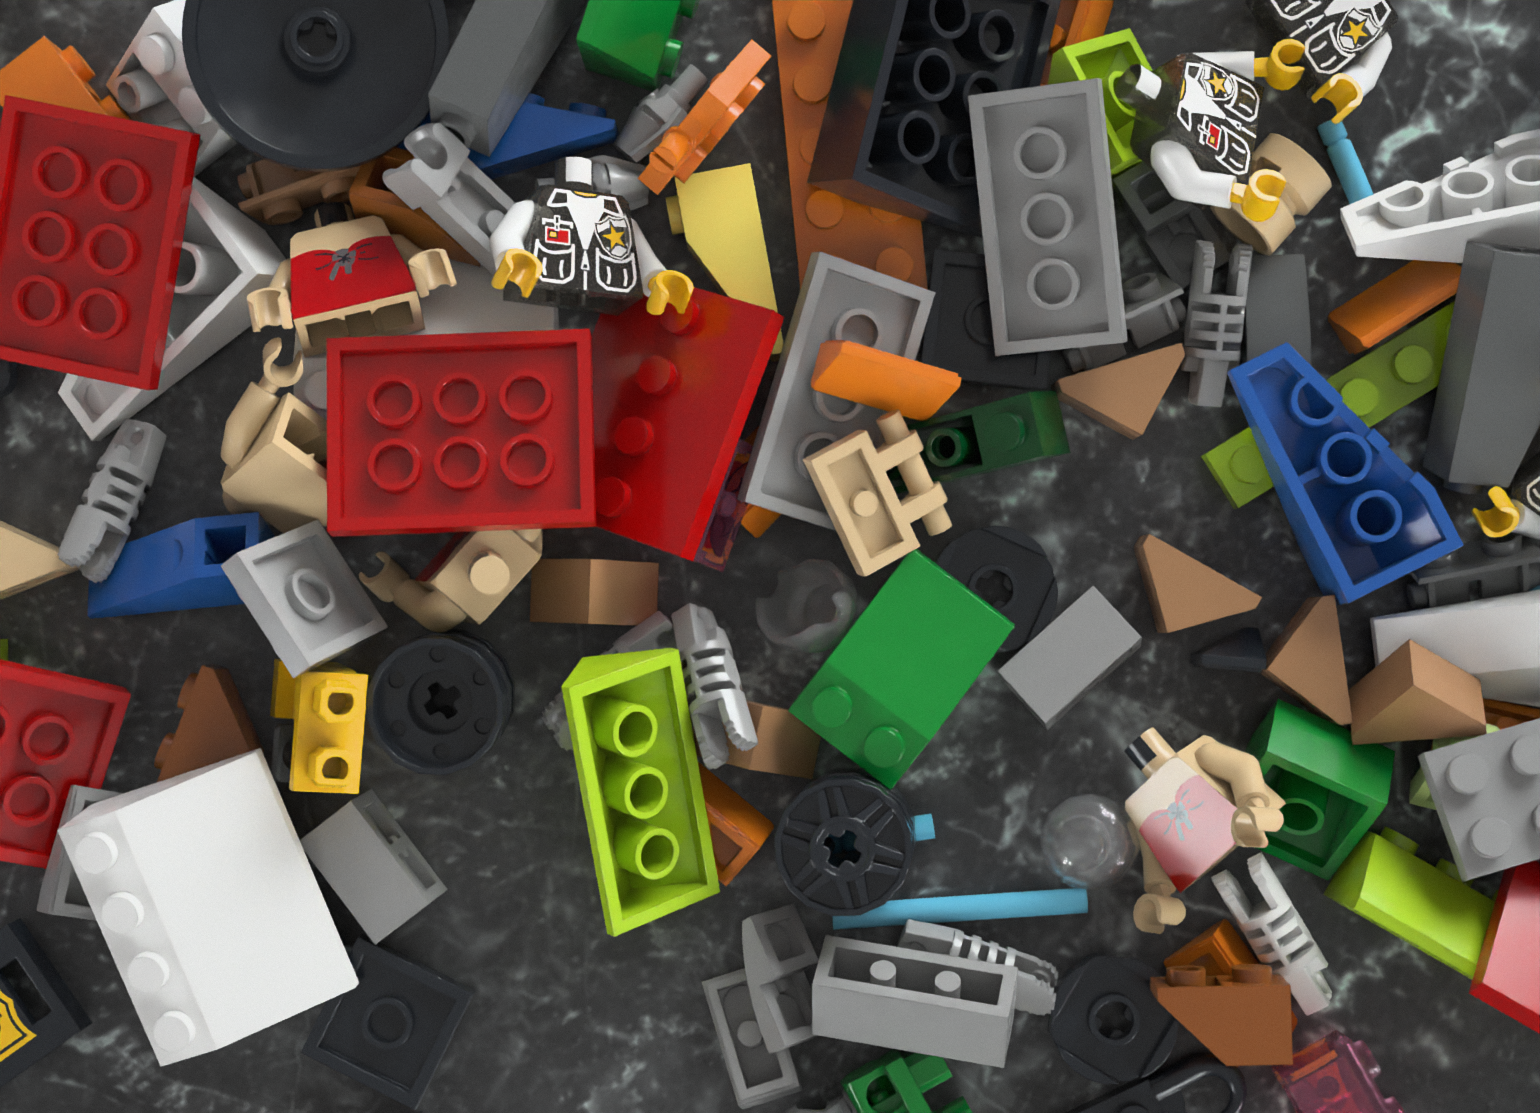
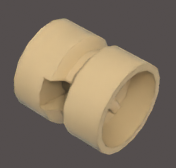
[1210,133,1332,256]

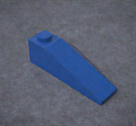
[1227,342,1464,606]

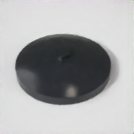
[182,0,450,172]

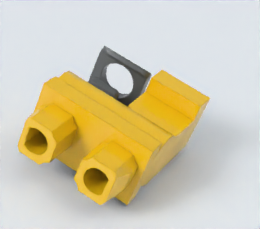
[270,659,368,794]

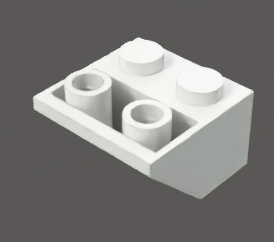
[106,0,237,177]

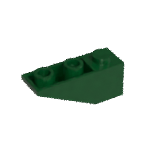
[886,391,1071,494]

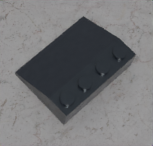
[807,0,1061,238]

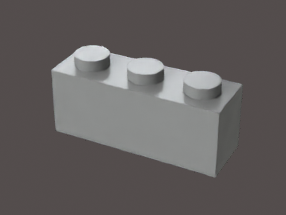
[812,935,1018,1068]

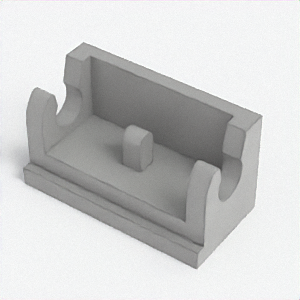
[998,586,1142,731]
[300,789,448,945]

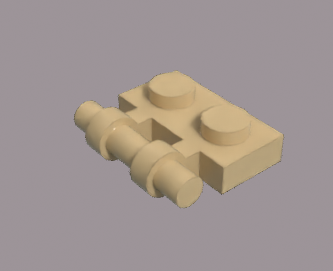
[803,409,952,577]

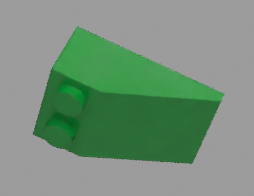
[788,549,1015,790]

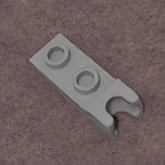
[382,123,554,293]

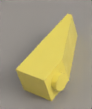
[665,163,784,362]

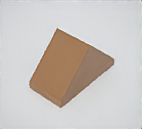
[1051,343,1185,440]
[1133,534,1262,633]
[530,559,659,626]
[1259,595,1353,725]
[1348,639,1487,745]
[693,700,821,779]

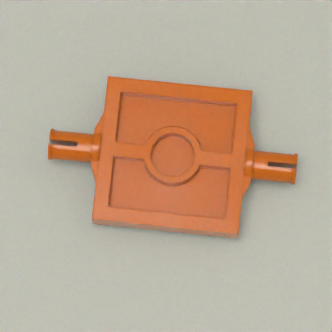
[637,39,771,195]

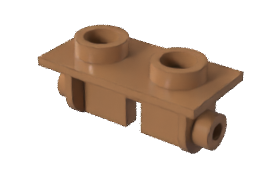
[238,159,360,225]

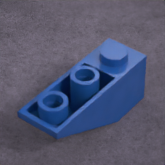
[418,93,619,179]
[88,512,275,619]

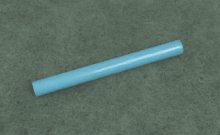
[832,887,1088,930]

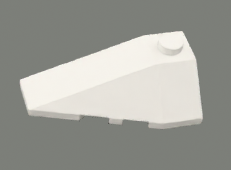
[1340,129,1540,263]
[58,177,286,441]
[1370,589,1540,707]

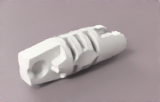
[1211,852,1332,1016]

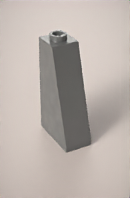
[428,0,586,157]
[1422,241,1540,494]

